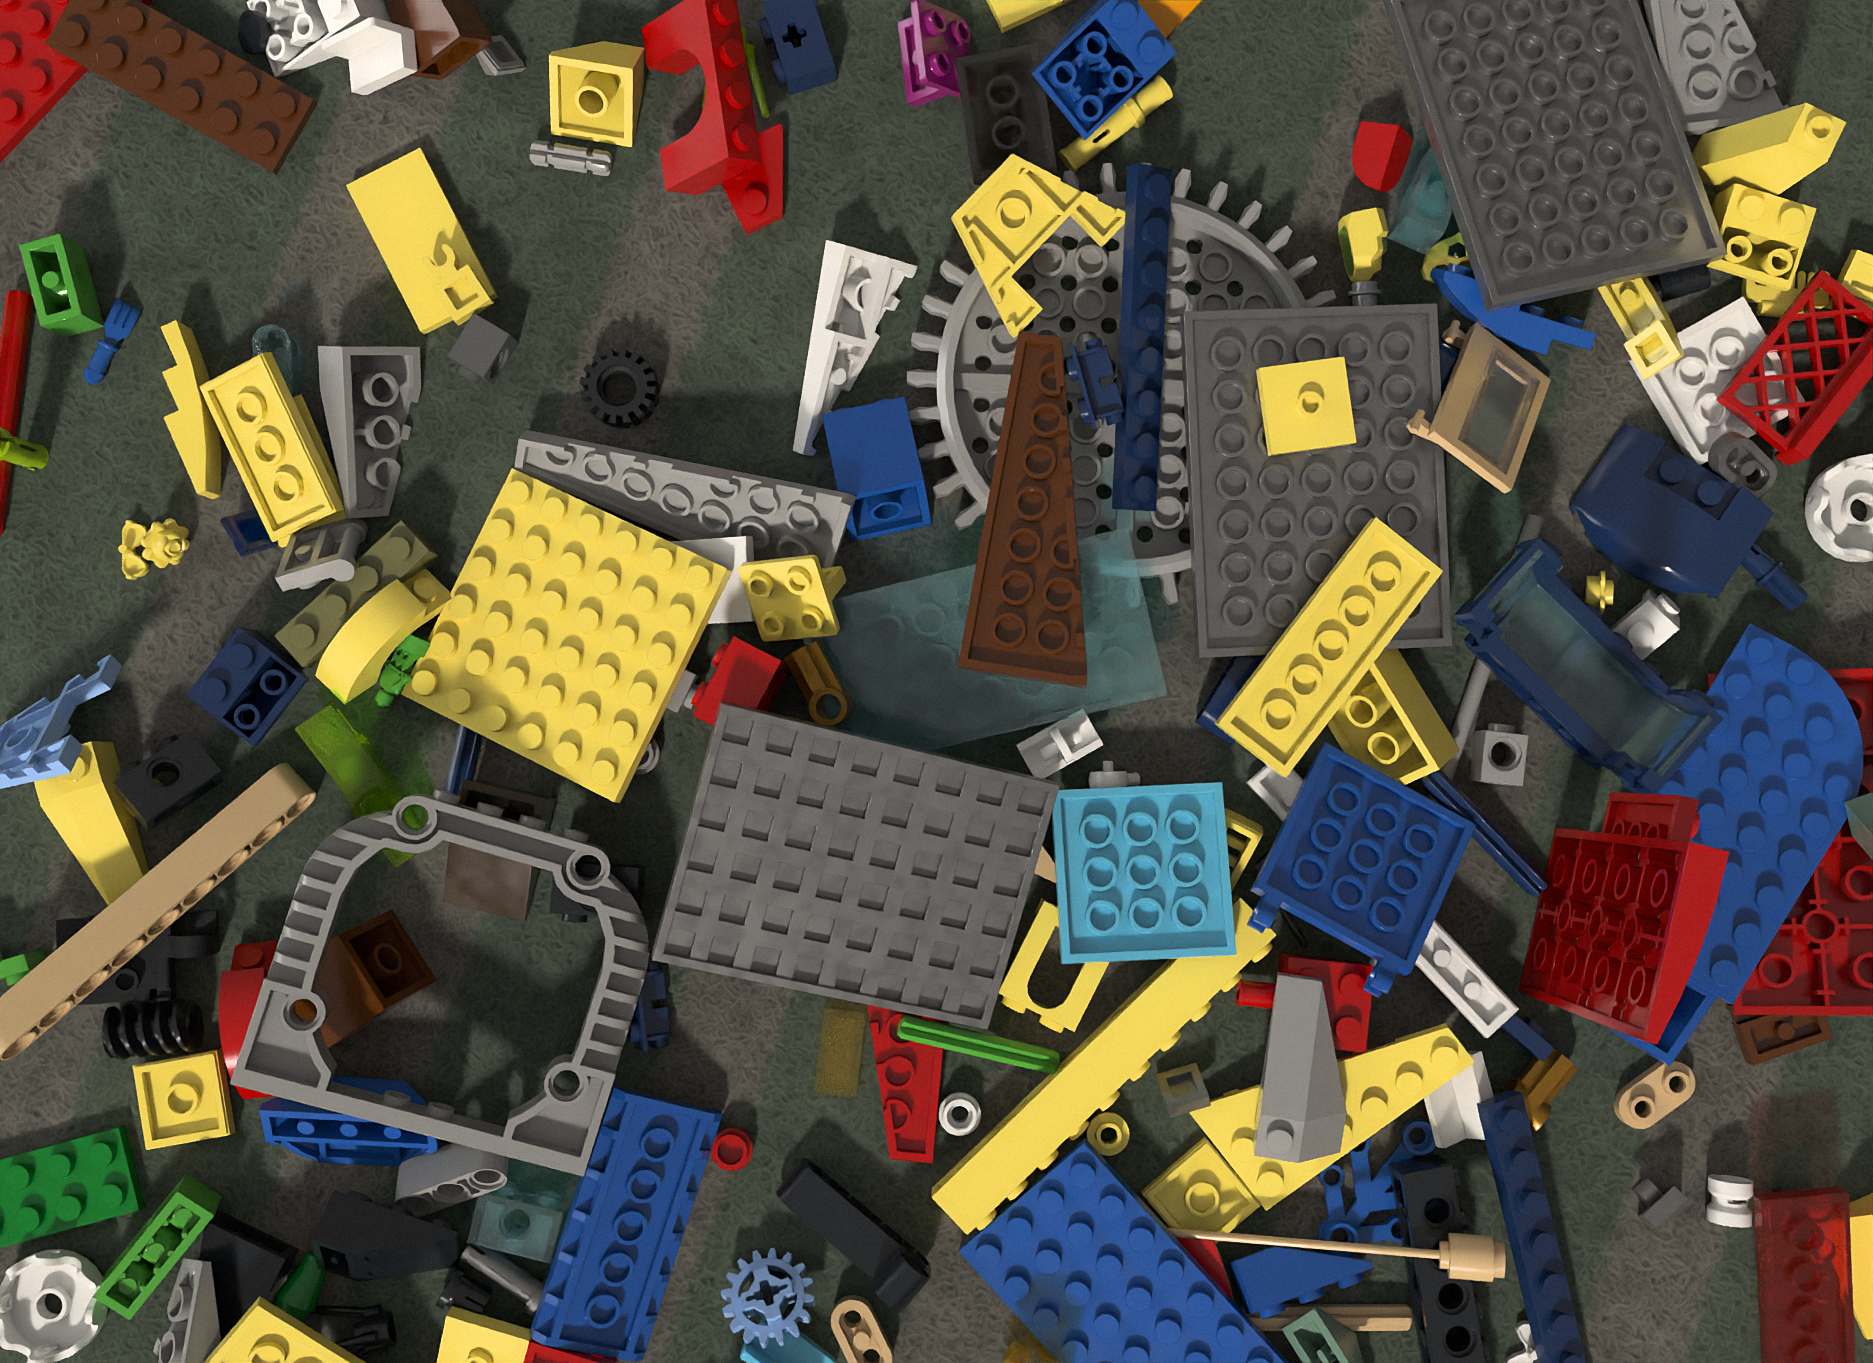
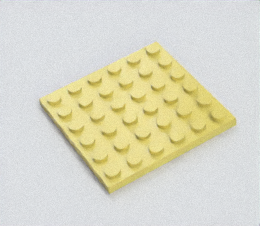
[401,468,732,803]

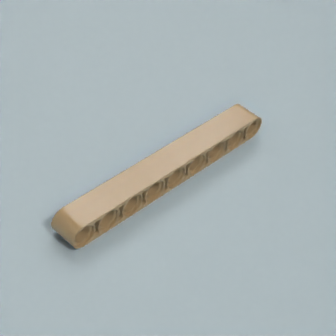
[0,763,316,1060]

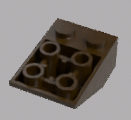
[443,779,556,921]

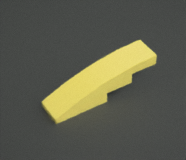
[161,320,221,499]

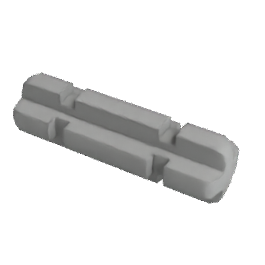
[530,140,613,176]

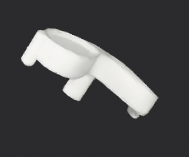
[1504,1320,1538,1363]

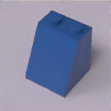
[822,397,932,542]

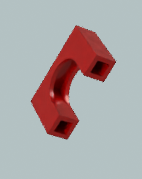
[641,0,762,195]

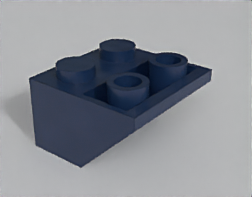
[186,627,309,747]

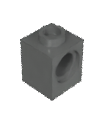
[448,313,518,385]

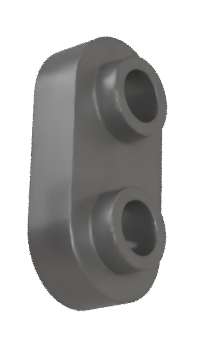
[1708,432,1777,498]

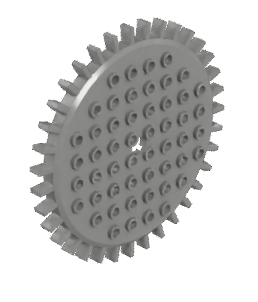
[907,162,1337,609]

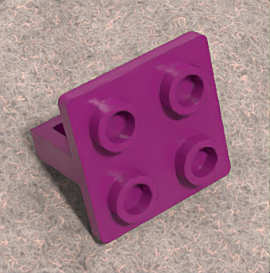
[898,0,976,107]

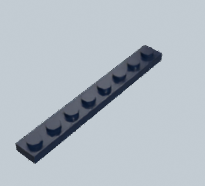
[1112,163,1172,511]
[1476,1089,1586,1363]

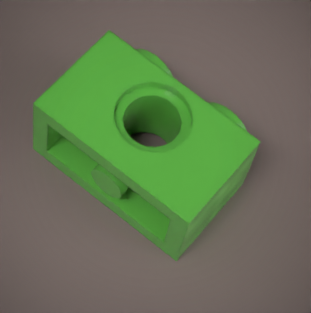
[19,234,104,338]

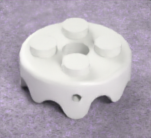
[1805,454,1873,562]
[0,1249,108,1363]

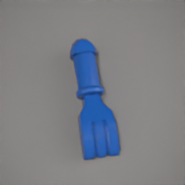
[84,297,141,384]

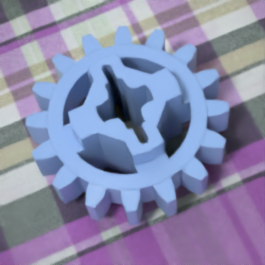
[721,1248,815,1348]

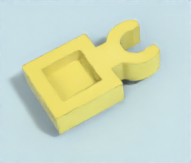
[423,244,494,326]

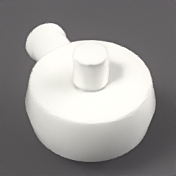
[1088,761,1140,788]

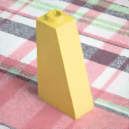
[1692,103,1847,196]

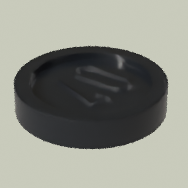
[238,10,268,54]

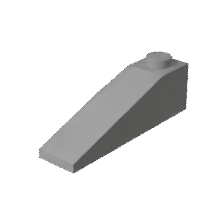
[318,346,421,518]
[1253,972,1347,1163]
[153,1258,221,1363]

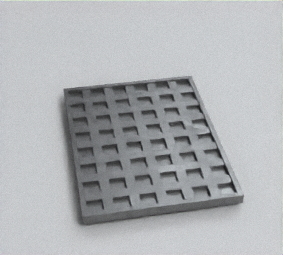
[651,700,1060,1030]

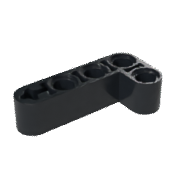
[776,1158,931,1313]

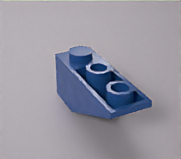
[1227,1246,1374,1319]

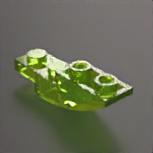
[295,702,424,868]

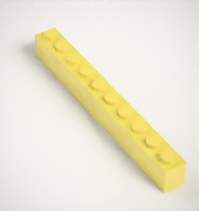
[931,895,1276,1235]

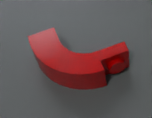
[219,941,278,1099]

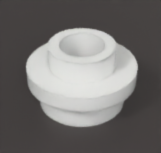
[939,1092,981,1136]

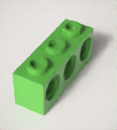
[93,1174,222,1320]

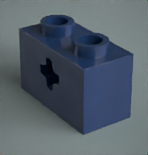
[758,0,837,95]

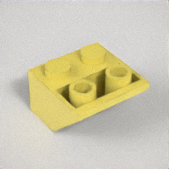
[1705,183,1817,291]

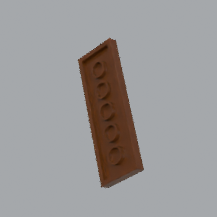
[45,0,317,175]

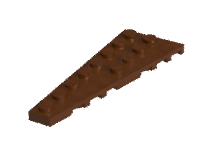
[958,332,1088,689]

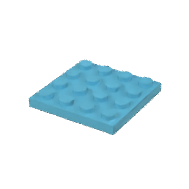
[1052,782,1237,964]

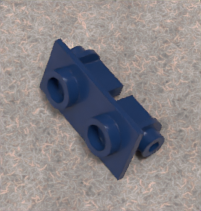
[1066,338,1126,430]
[626,961,671,1052]

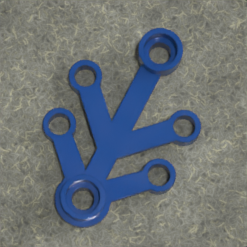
[1317,1118,1438,1258]

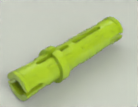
[0,427,49,471]

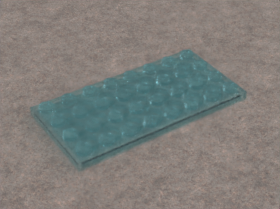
[803,527,1168,751]

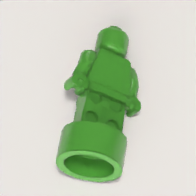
[375,631,431,708]

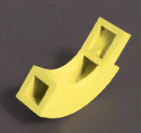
[315,569,452,704]

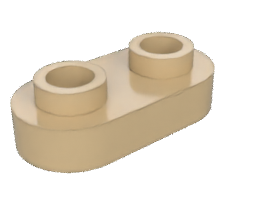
[1614,1060,1695,1129]
[831,1295,893,1363]

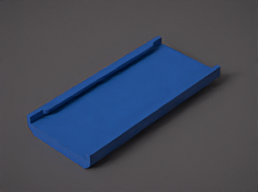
[529,1083,723,1362]

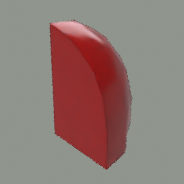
[1352,121,1413,193]

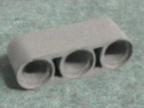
[394,1143,509,1217]

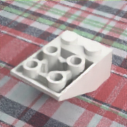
[247,0,392,78]

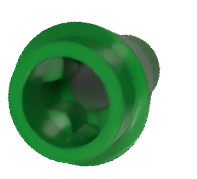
[275,1251,326,1321]

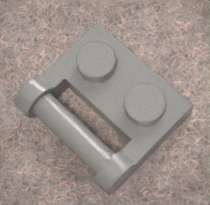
[275,518,368,592]

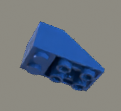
[1031,0,1176,140]

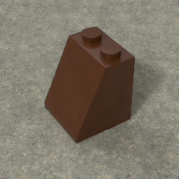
[295,910,437,1049]

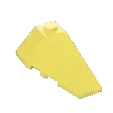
[34,741,149,906]

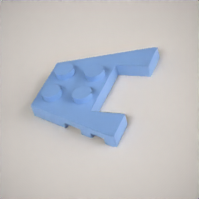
[0,654,122,789]

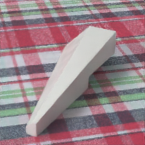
[793,240,917,456]

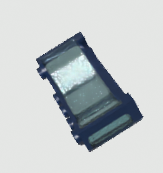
[1453,537,1723,794]

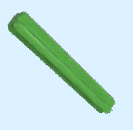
[897,1014,1060,1074]

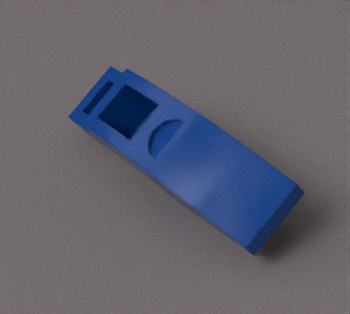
[1430,263,1597,355]

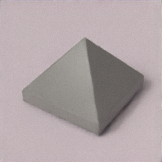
[476,35,526,76]

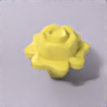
[141,518,190,568]

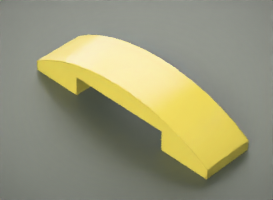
[1598,277,1684,380]

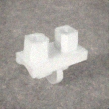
[1016,708,1104,779]

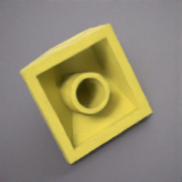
[549,41,644,147]

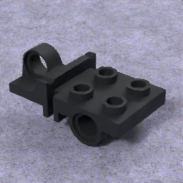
[56,910,219,1005]

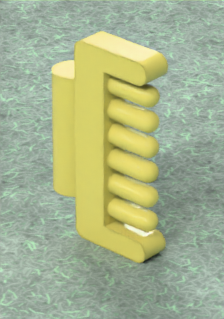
[1741,271,1830,318]

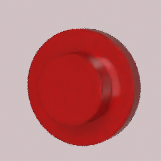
[710,1127,753,1171]

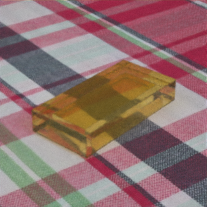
[814,1006,867,1098]

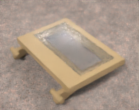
[1406,320,1551,494]

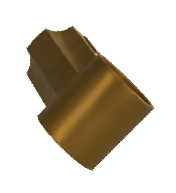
[785,640,855,727]
[1495,1049,1578,1133]

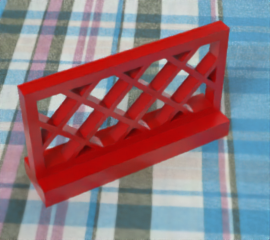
[1716,270,1873,466]

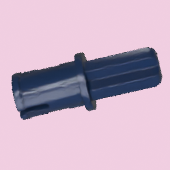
[1740,541,1808,611]

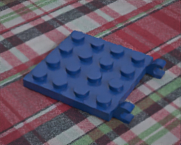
[1247,742,1476,998]

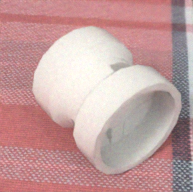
[1706,1174,1754,1228]

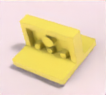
[738,555,847,642]

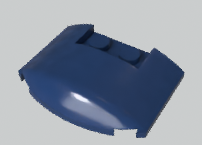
[1569,424,1774,598]

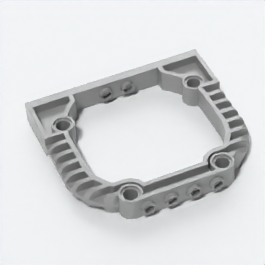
[230,789,649,1177]

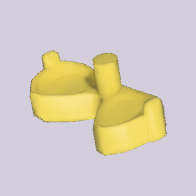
[118,520,150,580]

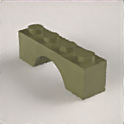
[274,520,442,669]

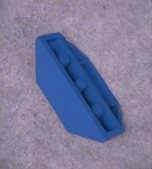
[259,1077,440,1167]

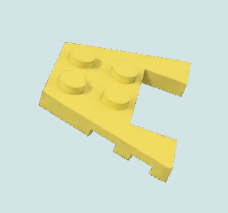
[951,153,1125,338]

